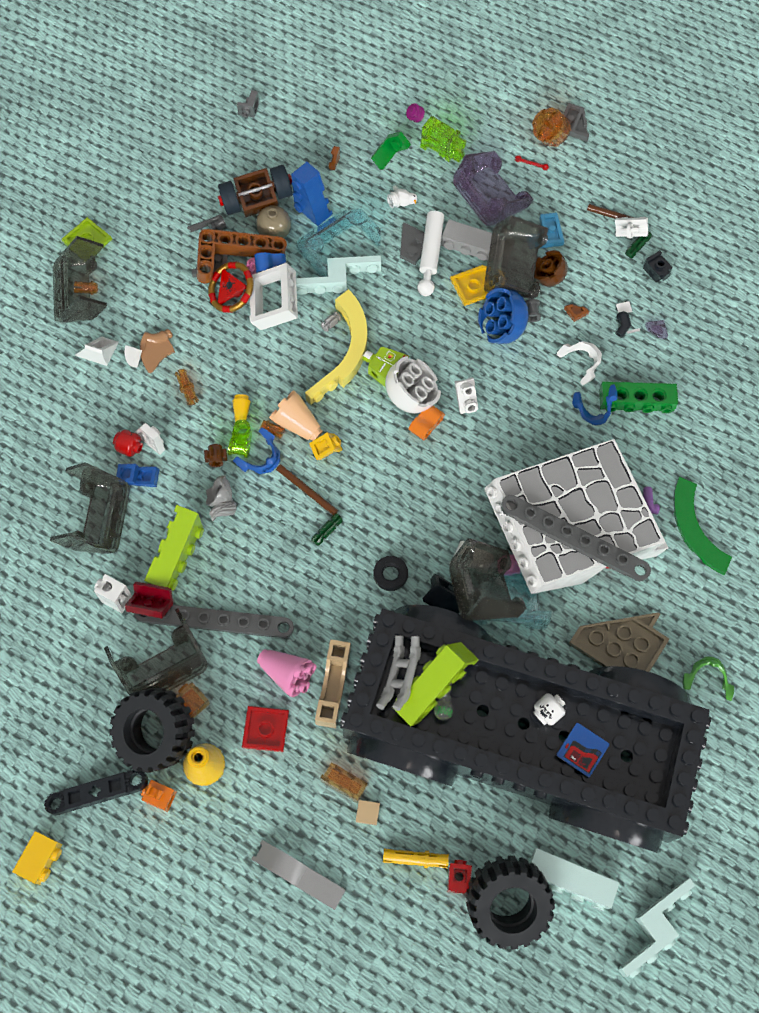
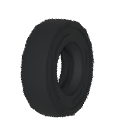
[373,556,408,591]

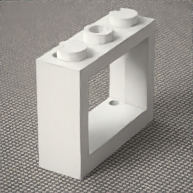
[249,263,298,330]

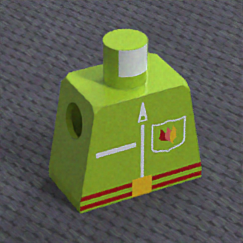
[362,347,409,387]

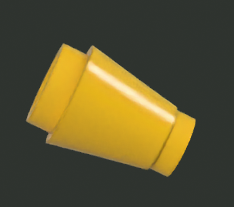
[232,394,251,423]

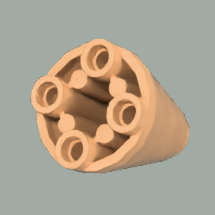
[269,390,323,441]

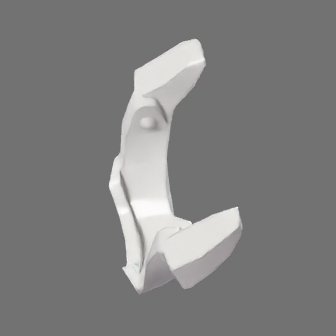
[557,341,602,386]

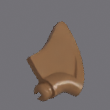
[140,329,175,373]

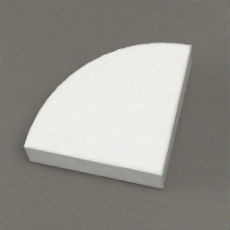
[125,345,142,368]

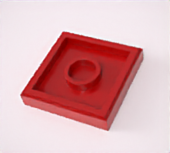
[242,706,289,753]

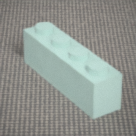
[529,848,619,911]

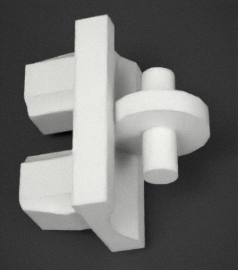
[615,217,648,238]
[454,377,478,414]

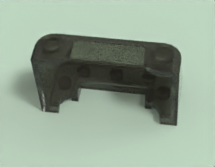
[484,215,548,299]
[449,538,526,621]

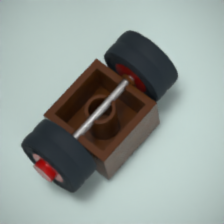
[218,165,293,217]

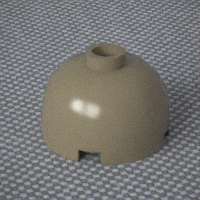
[256,205,291,238]

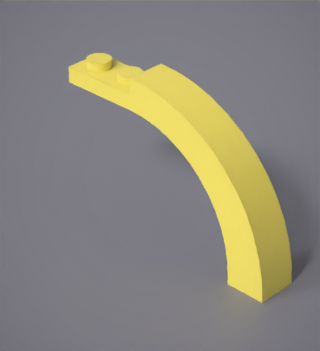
[305,289,367,405]

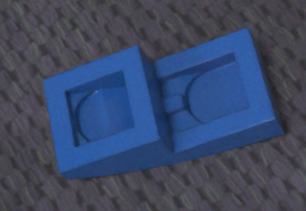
[115,464,160,487]

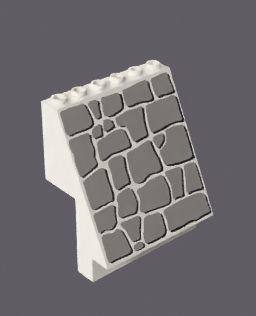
[484,439,668,594]

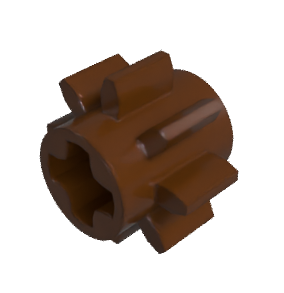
[204,444,227,467]

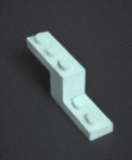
[296,255,381,295]
[618,878,695,978]

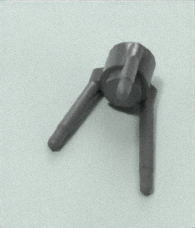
[187,215,226,242]

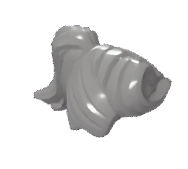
[206,475,237,521]

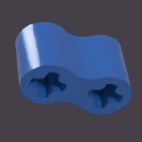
[254,252,286,273]

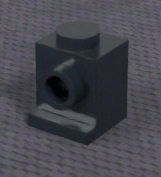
[643,250,673,283]

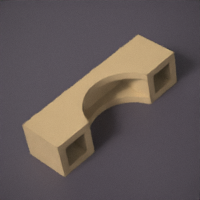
[315,639,351,728]

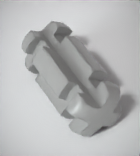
[321,312,341,332]

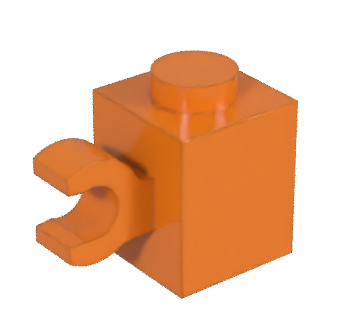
[141,780,177,812]

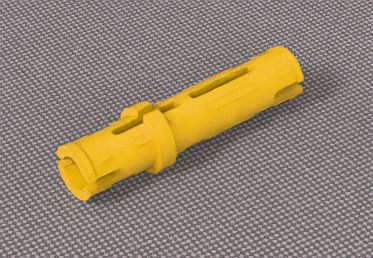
[383,848,449,869]

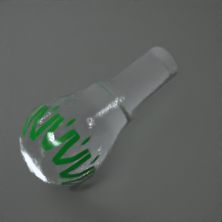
[434,683,453,720]

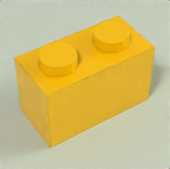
[12,831,62,885]

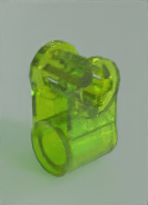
[228,419,252,458]

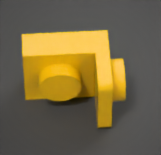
[309,432,342,460]

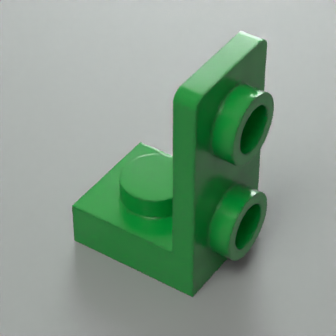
[371,131,411,170]

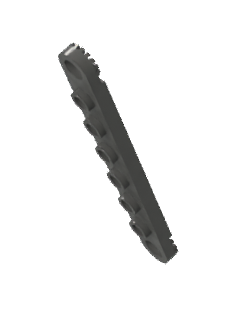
[501,495,651,582]
[134,605,294,638]

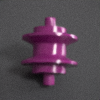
[406,103,425,123]

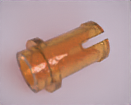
[74,281,98,295]
[260,420,285,439]

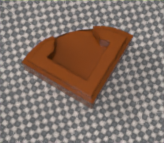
[329,146,340,171]
[564,304,590,322]

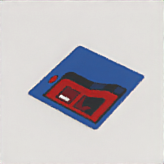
[557,723,610,777]

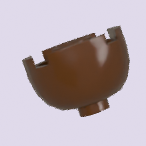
[531,250,568,287]

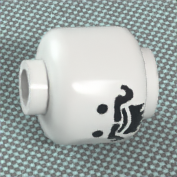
[533,693,565,725]

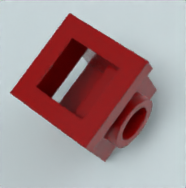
[447,860,472,894]

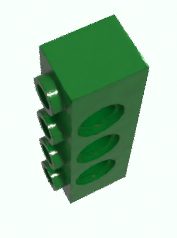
[599,382,678,414]

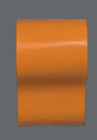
[409,406,445,441]

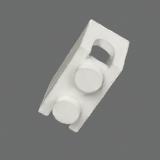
[94,574,132,613]

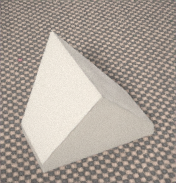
[75,337,118,366]

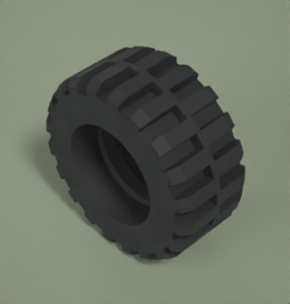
[109,688,195,773]
[466,855,555,950]

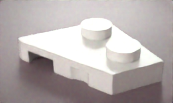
[134,423,165,455]

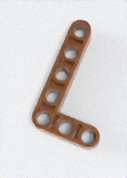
[196,229,287,284]

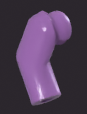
[643,487,660,514]

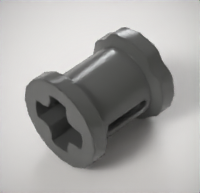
[526,299,541,322]

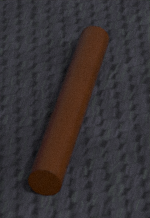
[587,204,635,219]

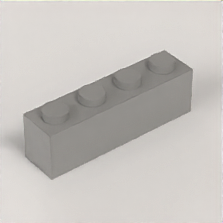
[441,220,516,266]

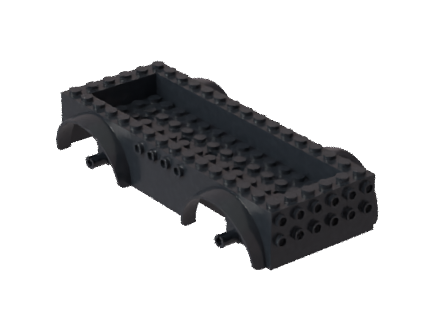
[340,605,711,853]

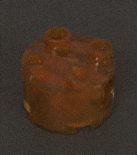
[532,108,571,147]

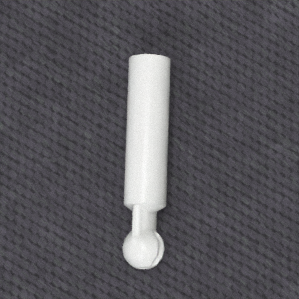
[417,211,444,296]

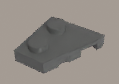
[557,103,589,142]

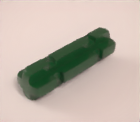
[625,231,652,258]
[311,513,343,546]

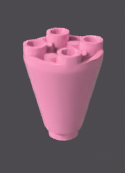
[257,649,317,697]

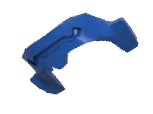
[572,384,617,425]
[233,427,280,474]

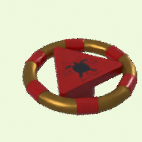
[208,261,253,313]

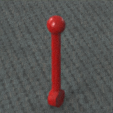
[515,155,549,170]

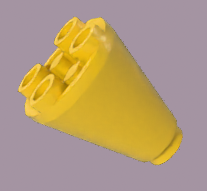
[183,743,225,786]

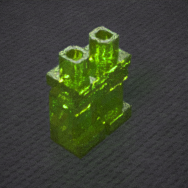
[420,115,467,162]

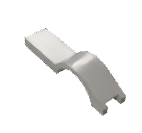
[251,840,346,910]

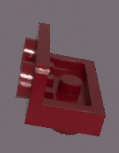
[125,581,173,619]

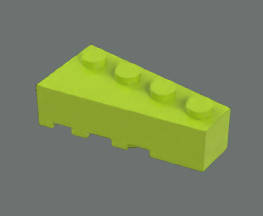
[144,505,204,591]
[393,642,479,726]

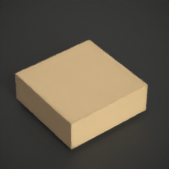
[356,800,380,826]

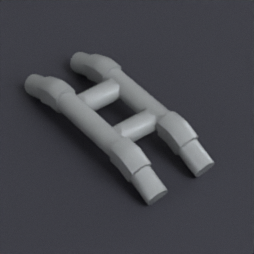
[376,636,421,711]

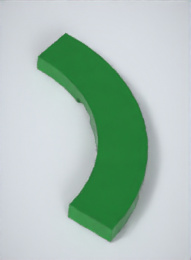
[673,477,732,575]

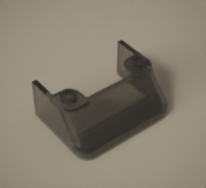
[53,236,107,323]
[50,462,130,554]
[104,608,208,695]

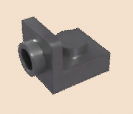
[237,90,259,118]

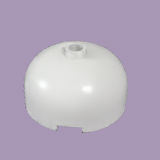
[385,356,441,413]

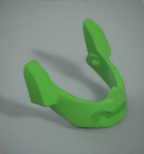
[682,656,734,701]

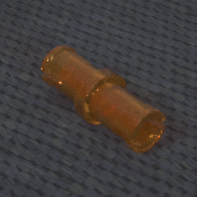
[175,369,199,406]

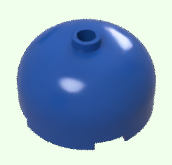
[478,288,529,344]

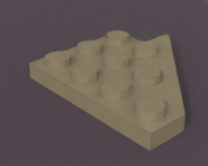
[568,612,669,672]

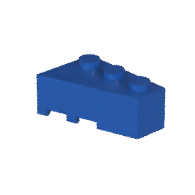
[291,162,333,226]

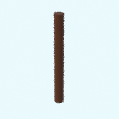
[276,464,339,515]

